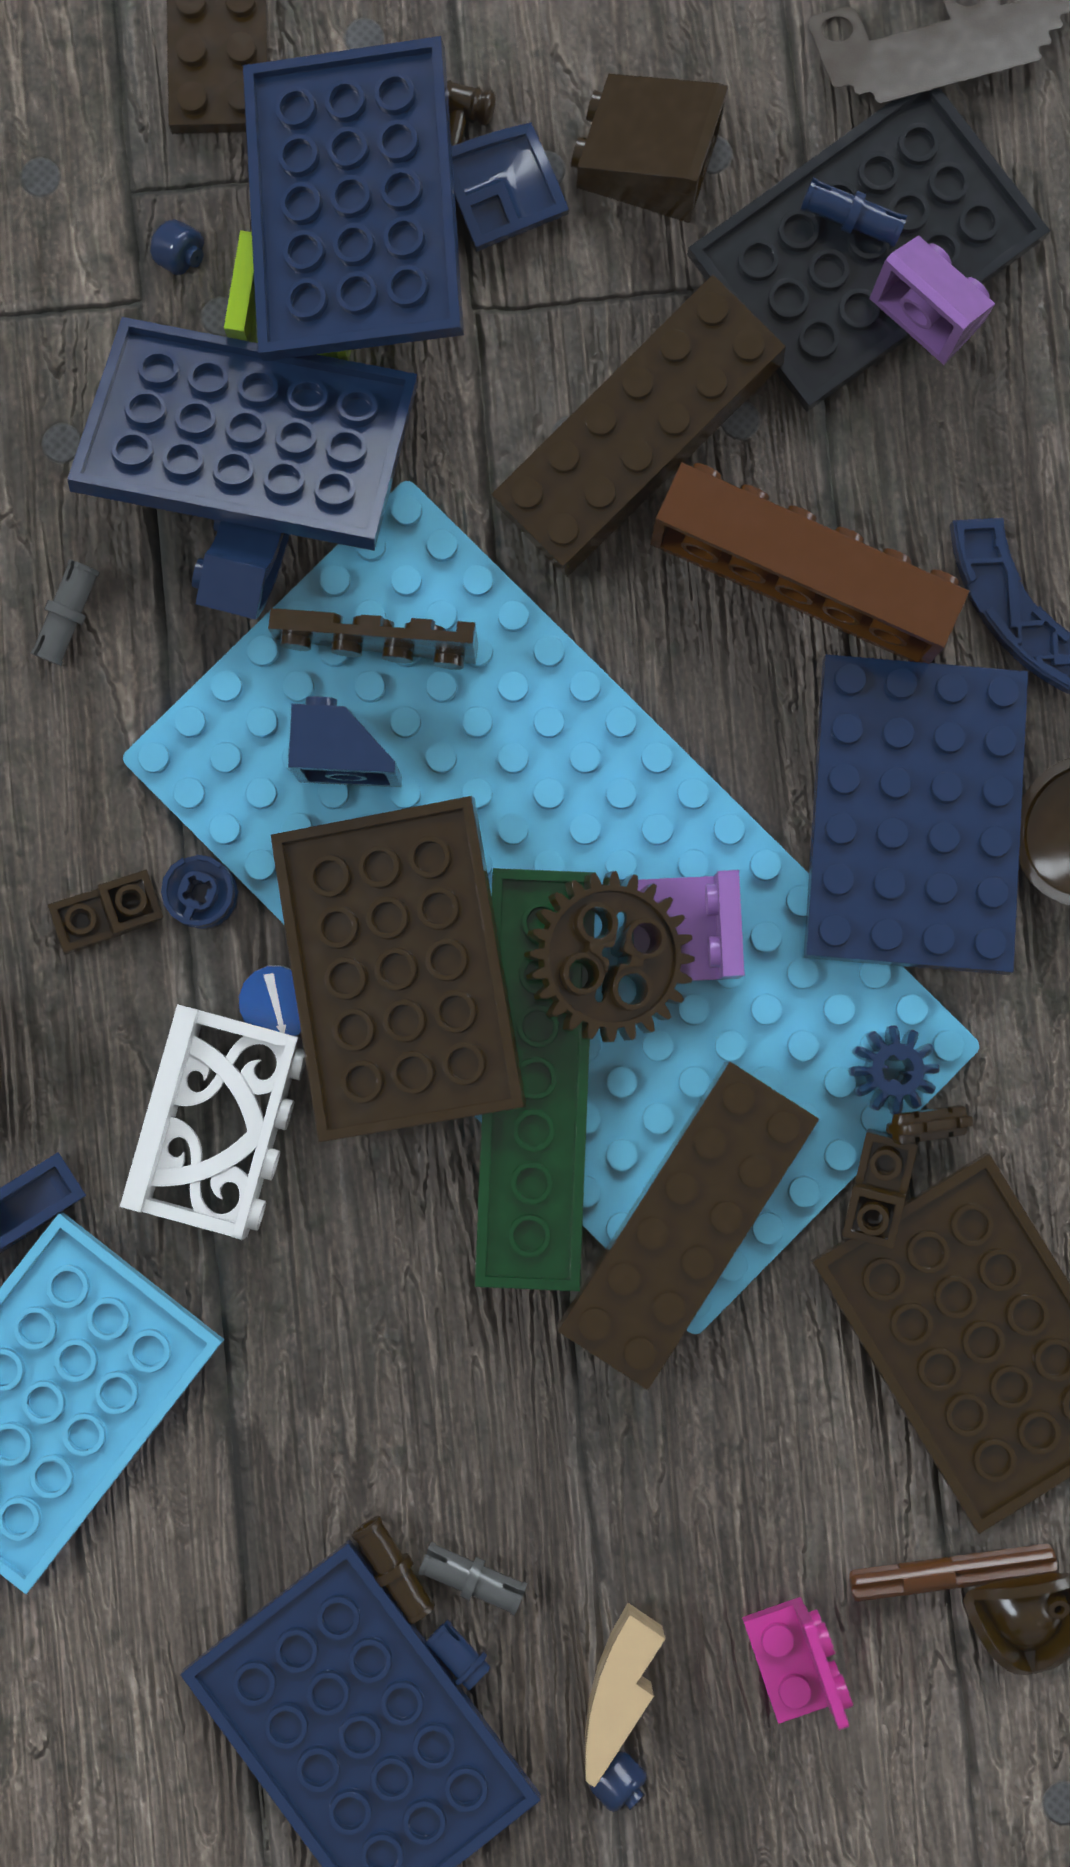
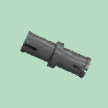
[30,559,100,666]
[418,1541,528,1616]

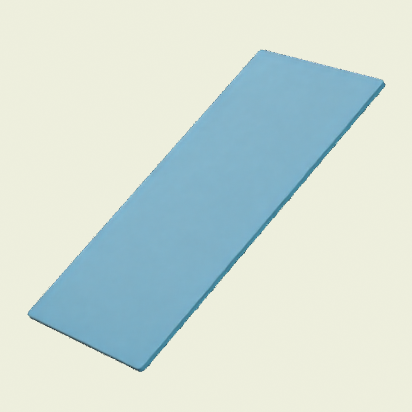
[123,481,979,1334]

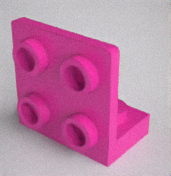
[742,1597,853,1730]

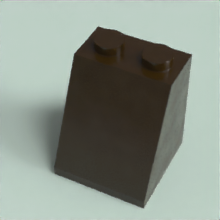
[571,73,728,223]

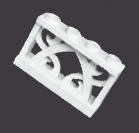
[120,1004,306,1240]

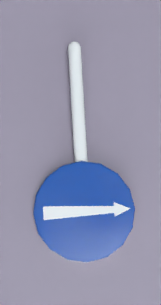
[239,965,301,1036]

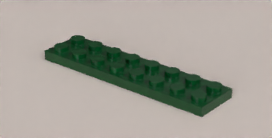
[475,868,596,1291]

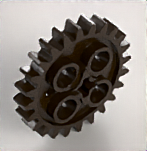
[524,871,695,1042]

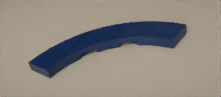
[950,518,1070,694]

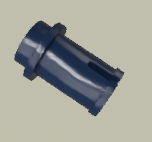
[425,1619,491,1690]

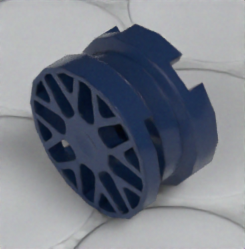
[161,854,239,929]

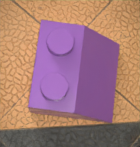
[869,235,995,365]

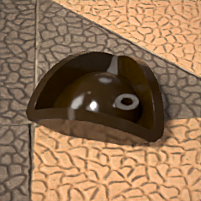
[963,1573,1070,1675]

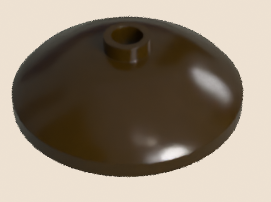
[1019,758,1070,906]

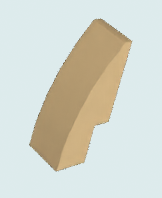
[585,1603,665,1787]

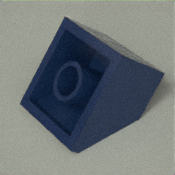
[288,696,402,787]

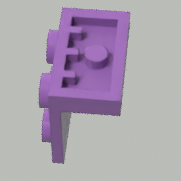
[633,870,745,981]

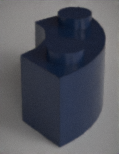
[192,520,290,619]

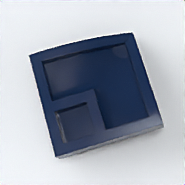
[451,123,569,252]

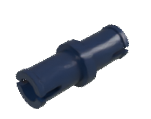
[800,177,907,247]

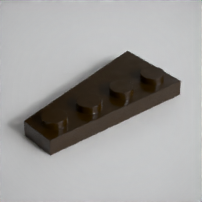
[268,608,478,670]

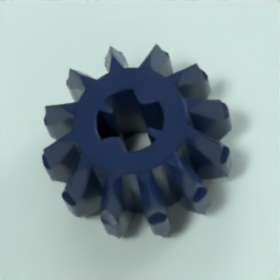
[848,1025,940,1115]

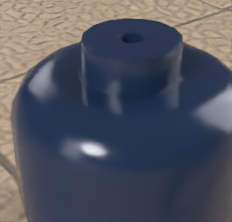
[150,219,204,275]
[590,1751,647,1812]

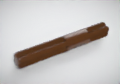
[849,1543,1057,1602]

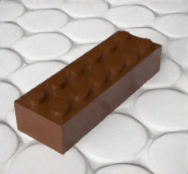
[650,462,970,664]

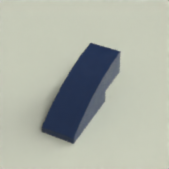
[0,1152,86,1254]

